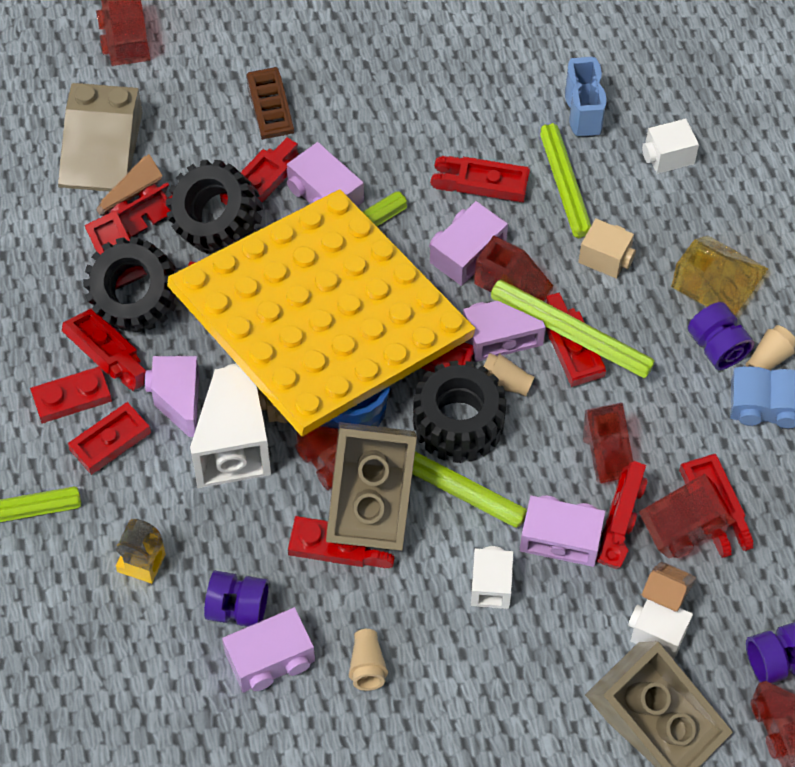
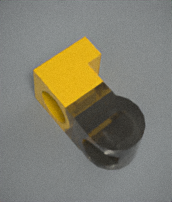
[116,519,166,584]

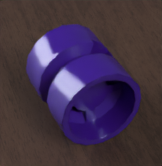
[688,302,755,370]
[204,570,269,627]
[746,622,795,686]

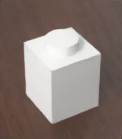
[642,119,699,174]
[471,546,513,609]
[628,599,693,660]

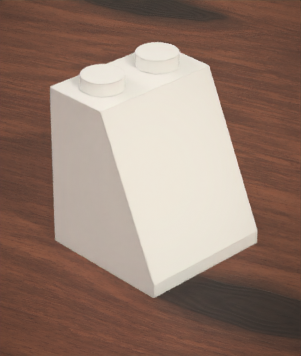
[190,363,271,488]

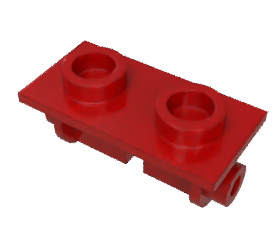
[109,182,172,239]

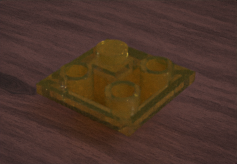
[671,235,768,316]

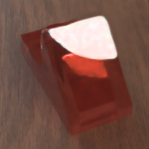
[583,402,633,483]

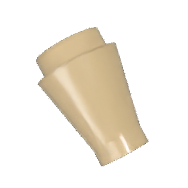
[746,325,795,370]
[483,353,534,396]
[349,629,388,691]

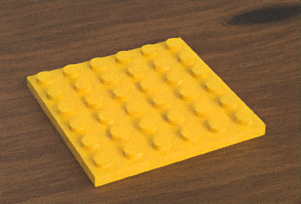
[167,189,476,436]

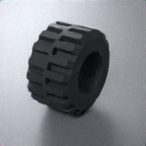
[166,160,263,254]
[83,237,178,332]
[413,361,506,463]

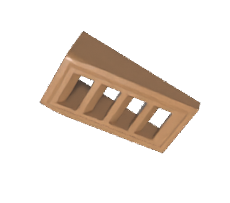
[96,154,163,216]
[642,562,696,612]

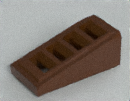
[246,67,294,140]

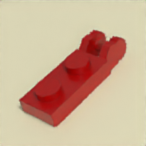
[430,156,530,203]
[679,454,754,558]
[288,516,395,569]

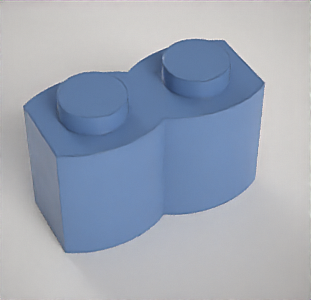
[565,57,606,136]
[730,367,795,428]

